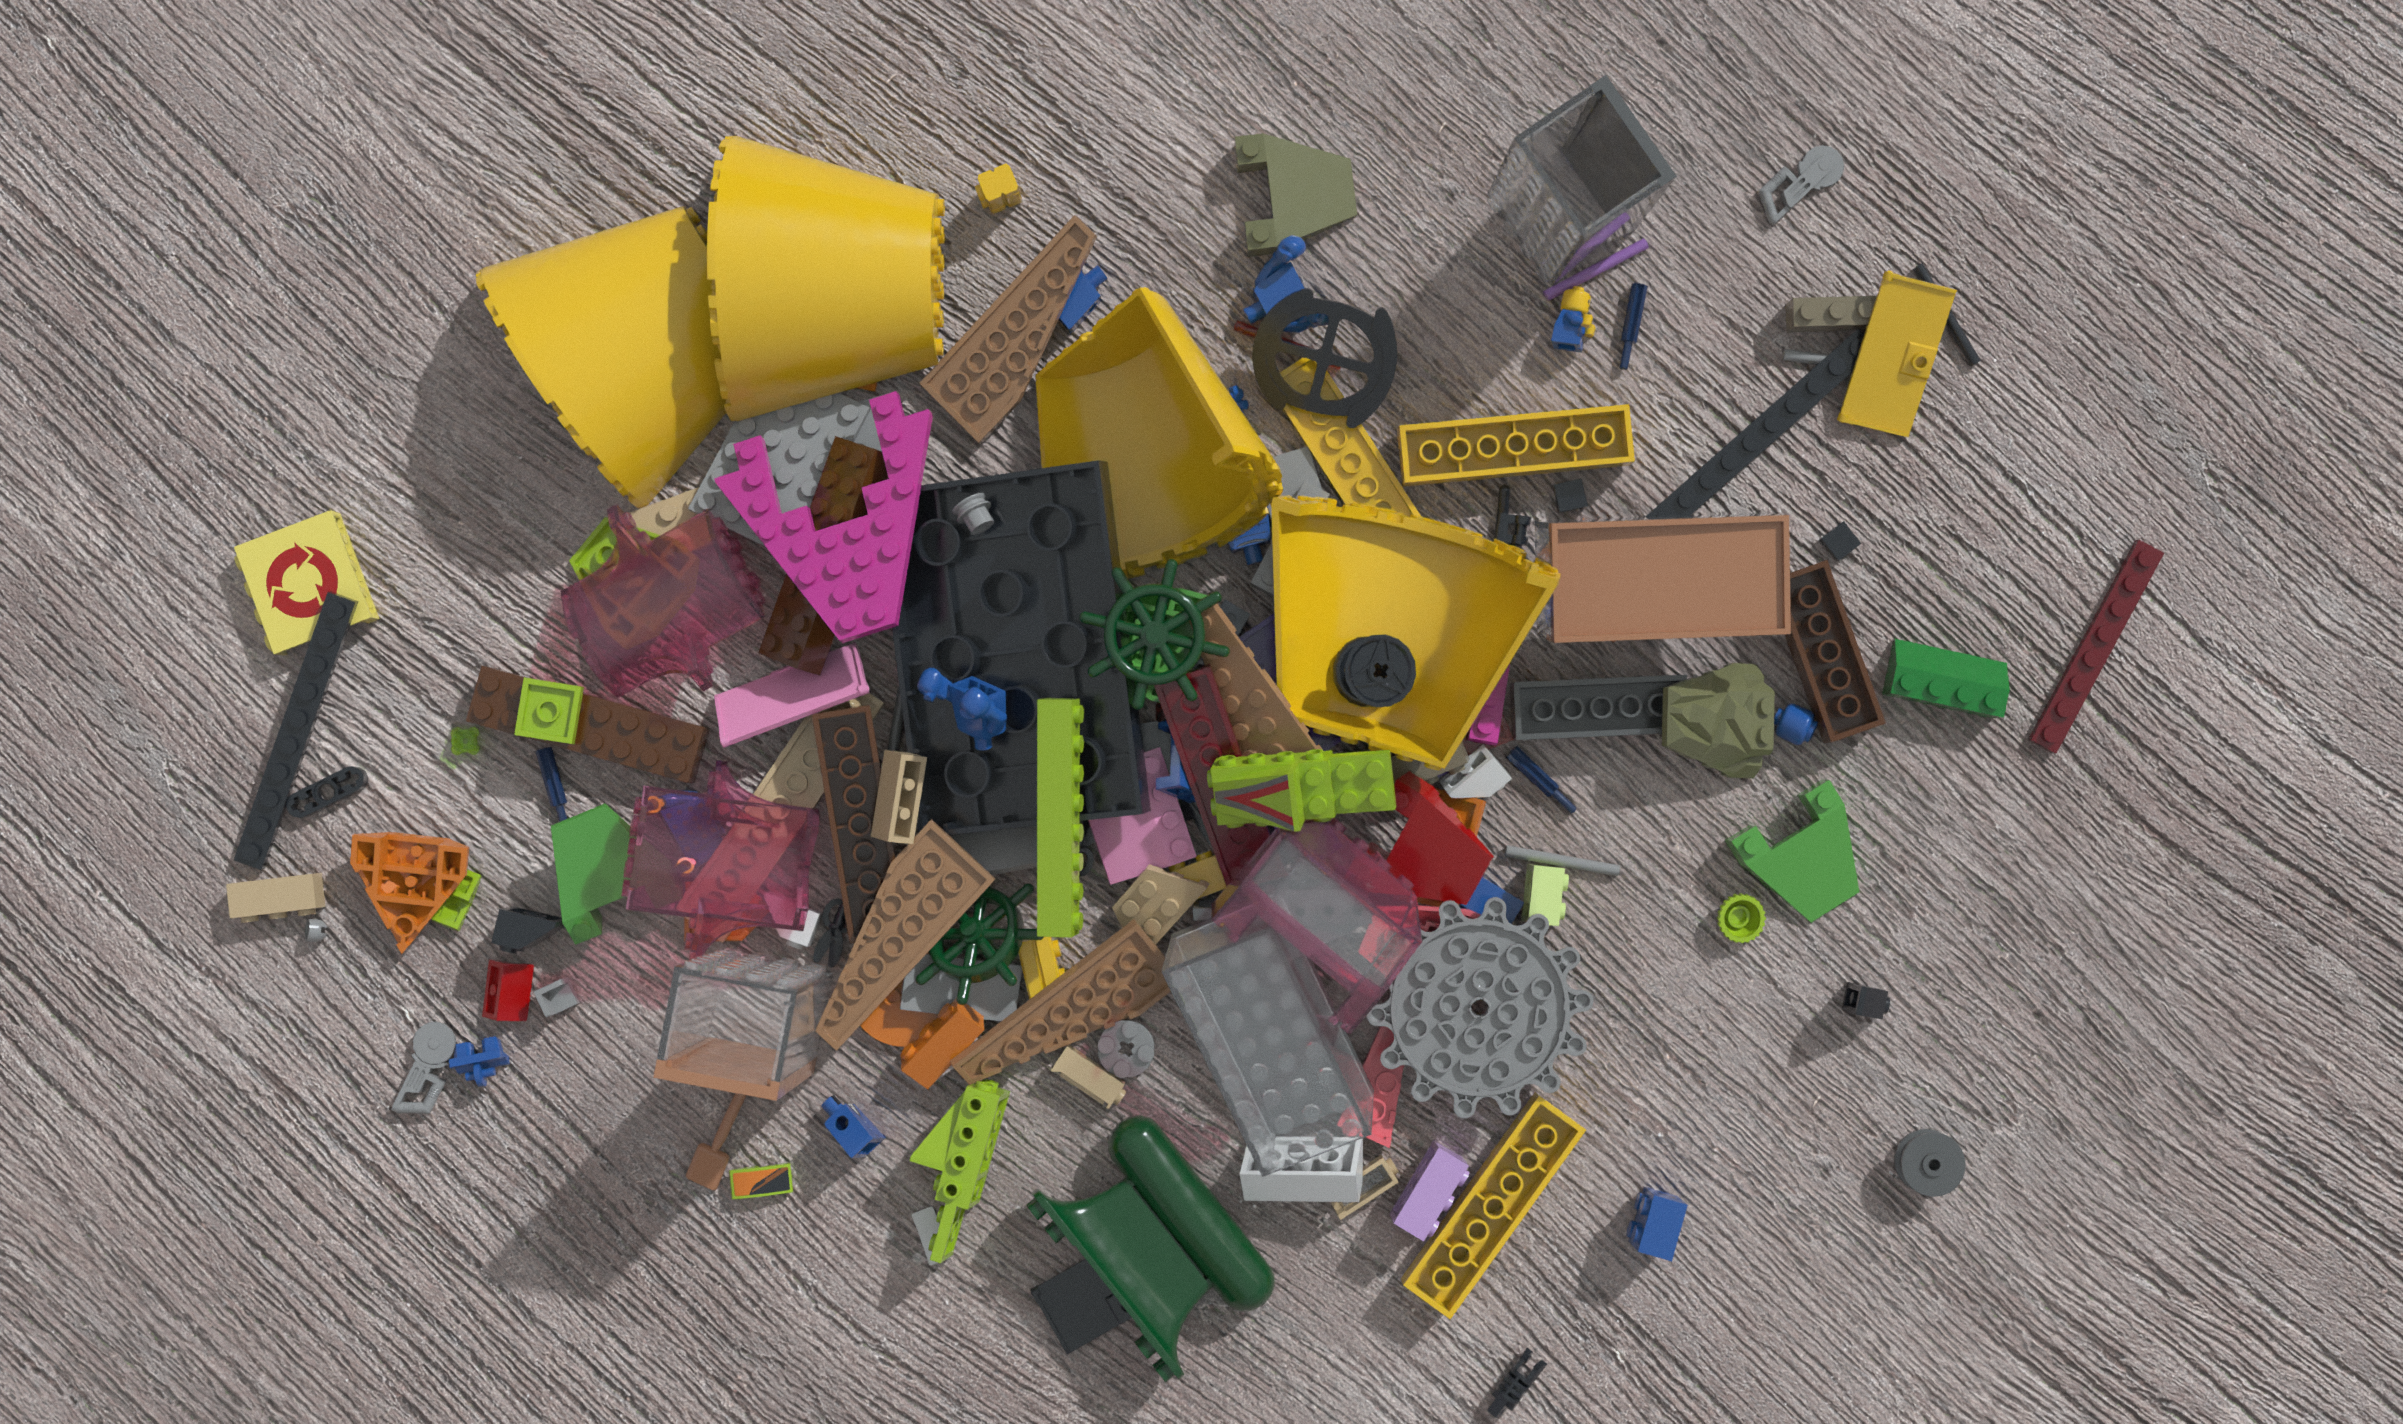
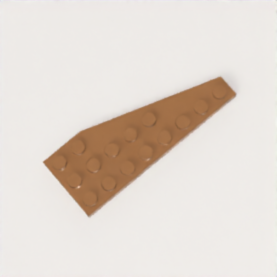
[919,215,1097,444]
[815,819,996,1051]

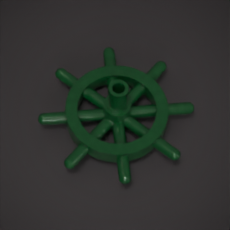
[1079,559,1230,710]
[915,875,1044,1005]

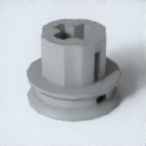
[952,493,994,535]

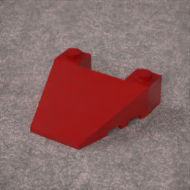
[1347,771,1494,905]

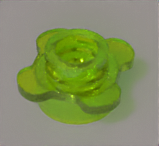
[451,727,480,755]

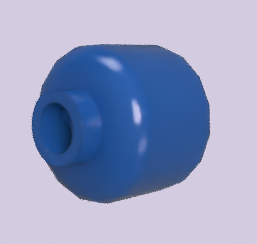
[1774,703,1818,745]

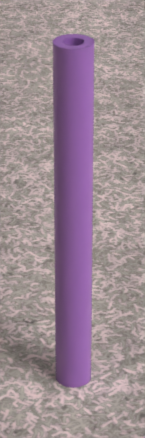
[1543,238,1649,301]

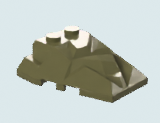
[1662,663,1775,779]

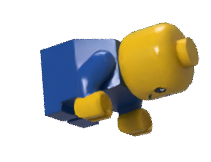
[1551,286,1596,353]

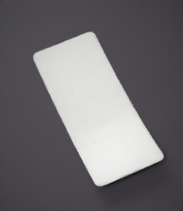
[912,1207,950,1265]

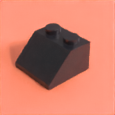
[491,906,565,953]

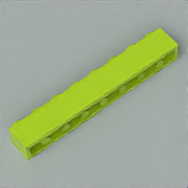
[1037,698,1084,938]

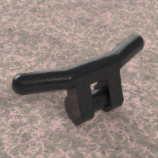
[1493,484,1531,546]

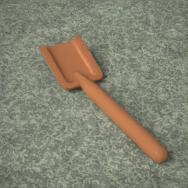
[685,1093,747,1190]

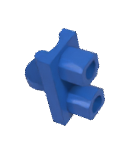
[449,1037,510,1087]

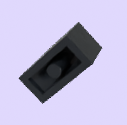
[1841,982,1890,1020]

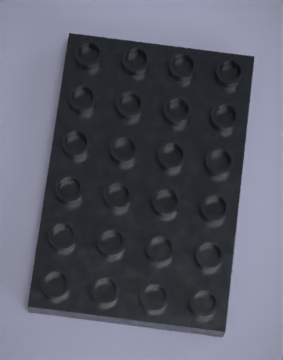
[892,460,1151,835]

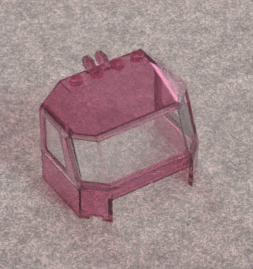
[1211,818,1422,1034]

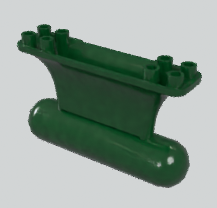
[1026,1115,1275,1382]

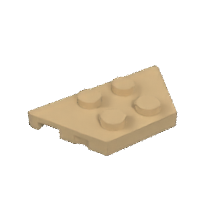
[626,487,727,552]
[1112,865,1209,944]

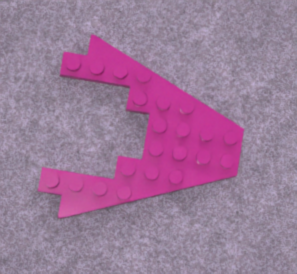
[714,391,933,643]

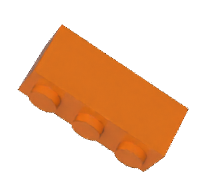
[900,997,984,1089]

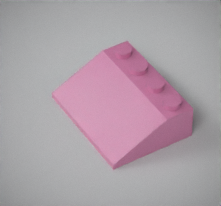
[1088,747,1197,885]

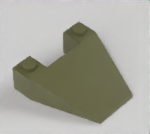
[1234,133,1357,257]

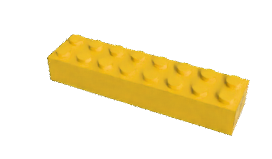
[1397,404,1635,487]
[1401,1092,1586,1320]

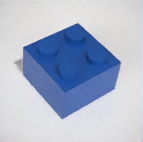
[1626,1186,1688,1262]

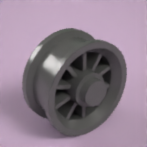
[1894,1129,1966,1197]

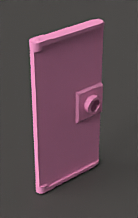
[714,642,869,748]

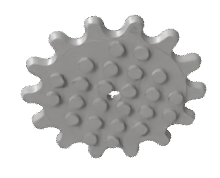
[1367,897,1594,1118]

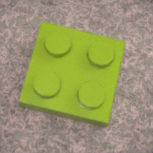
[514,677,584,744]

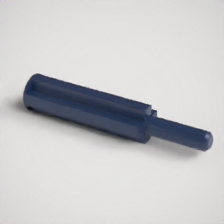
[1619,283,1648,370]
[1506,745,1576,814]
[535,747,567,822]

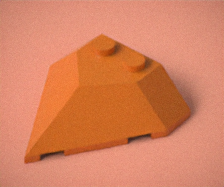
[350,832,469,954]

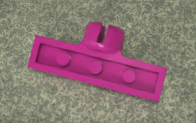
[1468,664,1510,745]

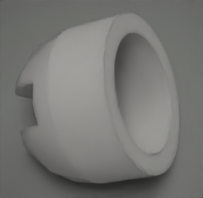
[305,918,327,942]

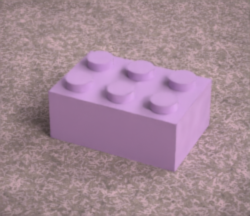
[1389,1140,1470,1241]

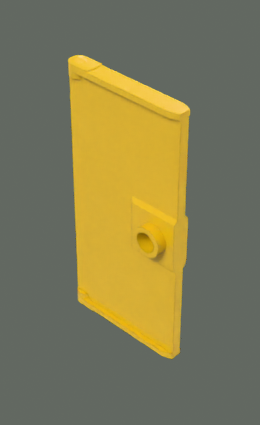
[1837,270,1957,437]

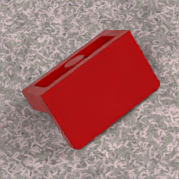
[482,959,534,1021]

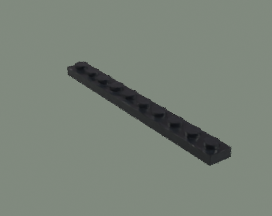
[1643,328,1864,520]
[234,591,359,870]

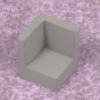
[534,977,580,1018]

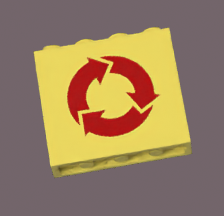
[234,510,380,656]

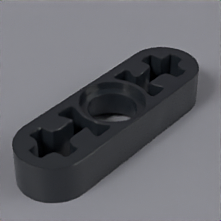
[286,766,368,818]

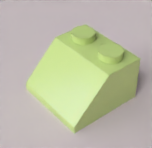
[1521,864,1569,926]

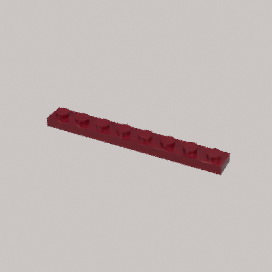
[2028,539,2164,754]

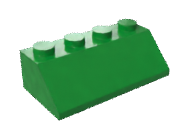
[1882,639,2010,719]

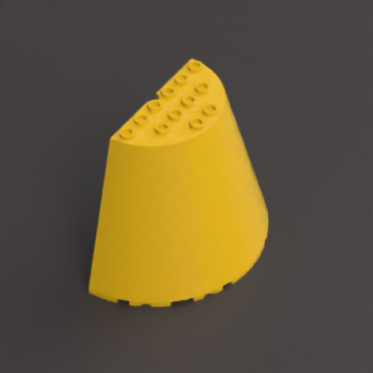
[707,136,945,421]
[475,206,727,509]
[1035,287,1283,579]
[1271,495,1561,770]

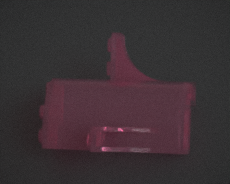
[560,504,765,698]
[621,760,819,964]

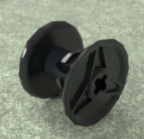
[1333,634,1416,707]

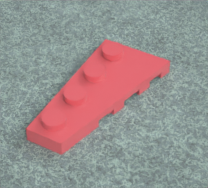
[1337,1026,1404,1148]

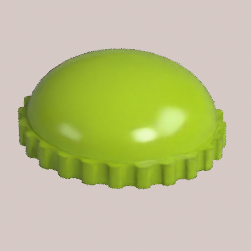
[1717,893,1766,943]

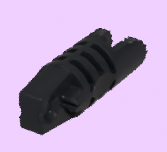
[1487,1347,1547,1418]

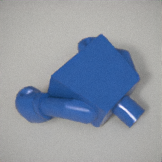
[1243,235,1329,333]
[917,668,1007,750]

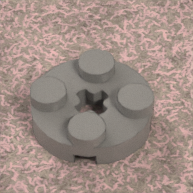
[1098,1020,1155,1078]

